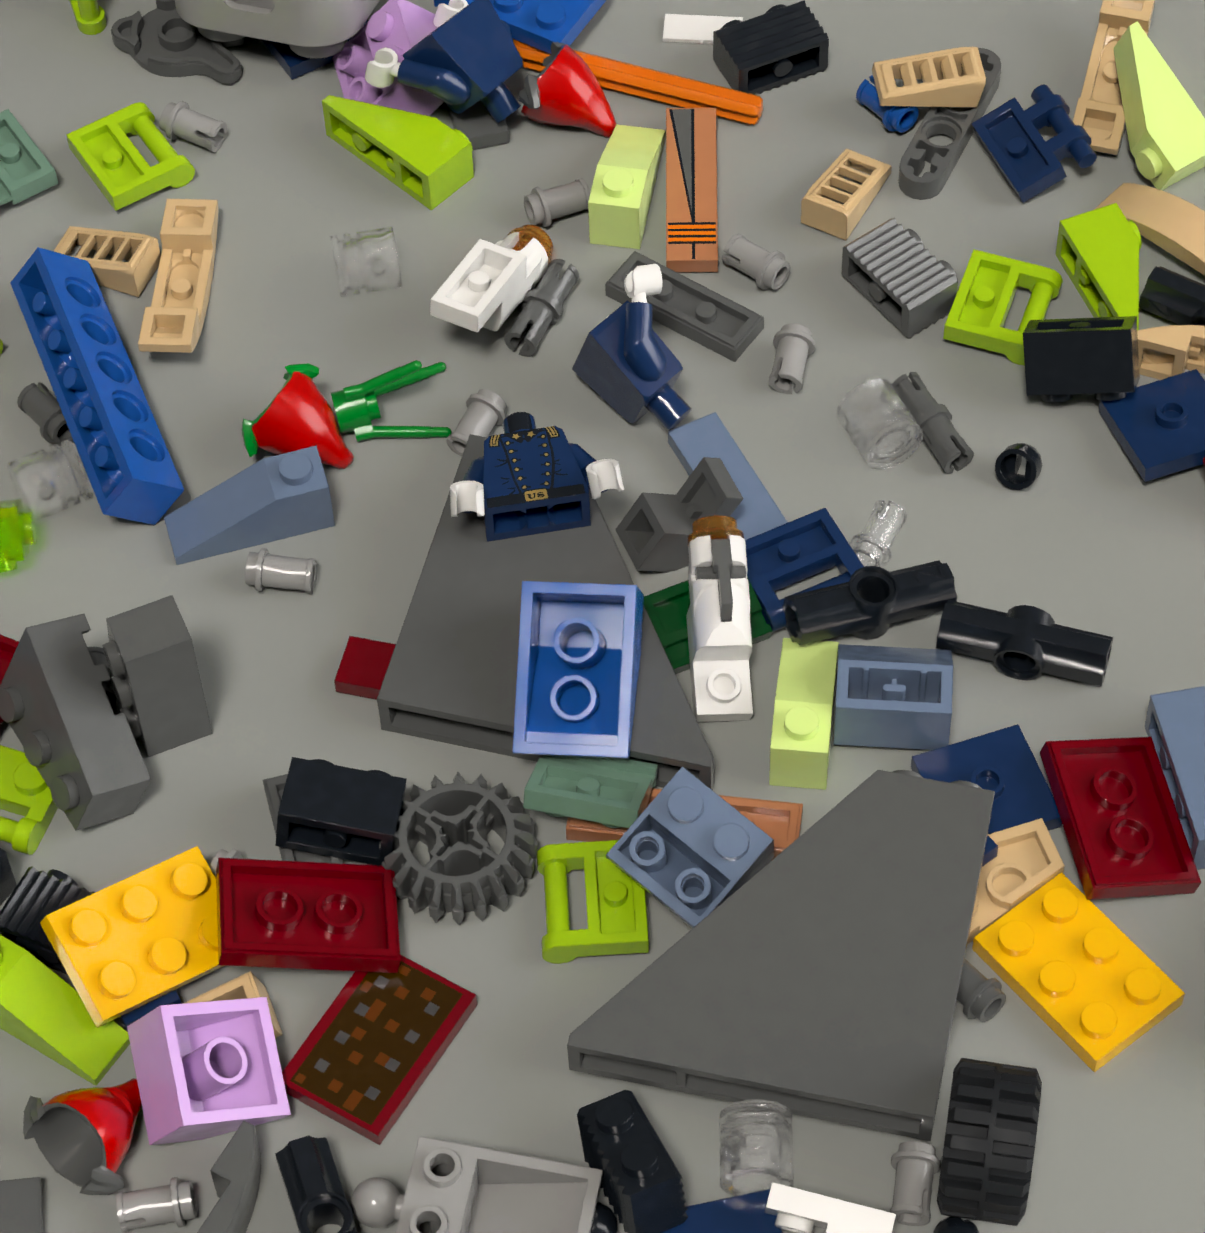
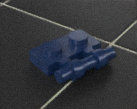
[971,84,1097,203]

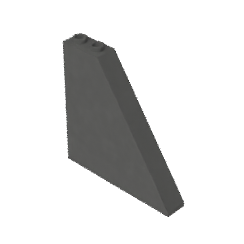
[377,434,714,791]
[567,770,995,1141]

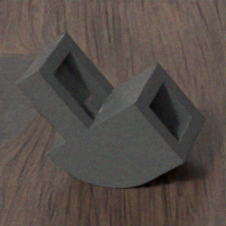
[615,457,743,572]

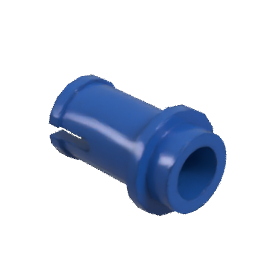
[856,75,919,133]

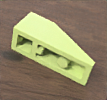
[1113,21,1205,190]
[588,124,666,249]
[769,638,839,790]

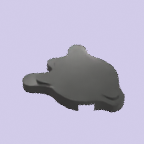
[111,0,246,84]

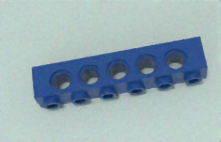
[10,247,184,525]

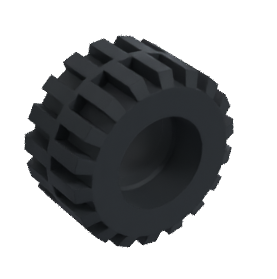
[937,1058,1042,1226]

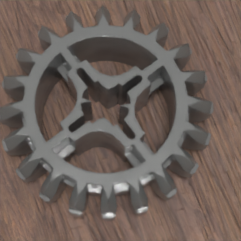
[379,772,538,925]

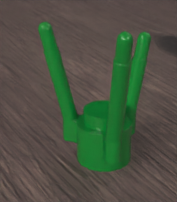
[331,360,452,442]

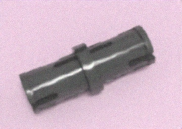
[504,259,579,357]
[889,372,974,474]

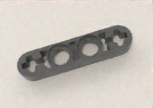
[898,48,1001,200]

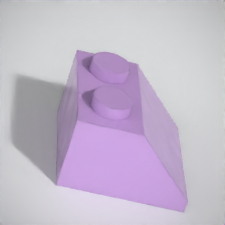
[127,997,291,1145]

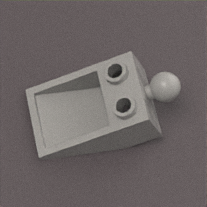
[351,1136,603,1233]

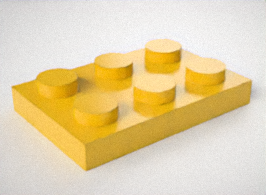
[40,846,223,1028]
[972,872,1185,1073]

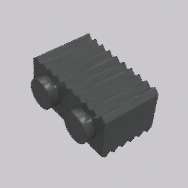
[841,218,958,338]

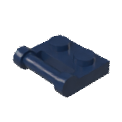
[745,508,864,633]

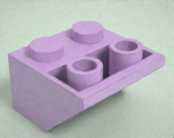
[333,0,444,116]

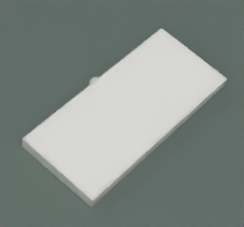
[663,14,743,44]

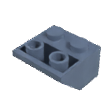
[834,644,953,750]
[606,766,775,928]

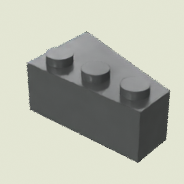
[102,595,213,757]
[0,613,151,831]

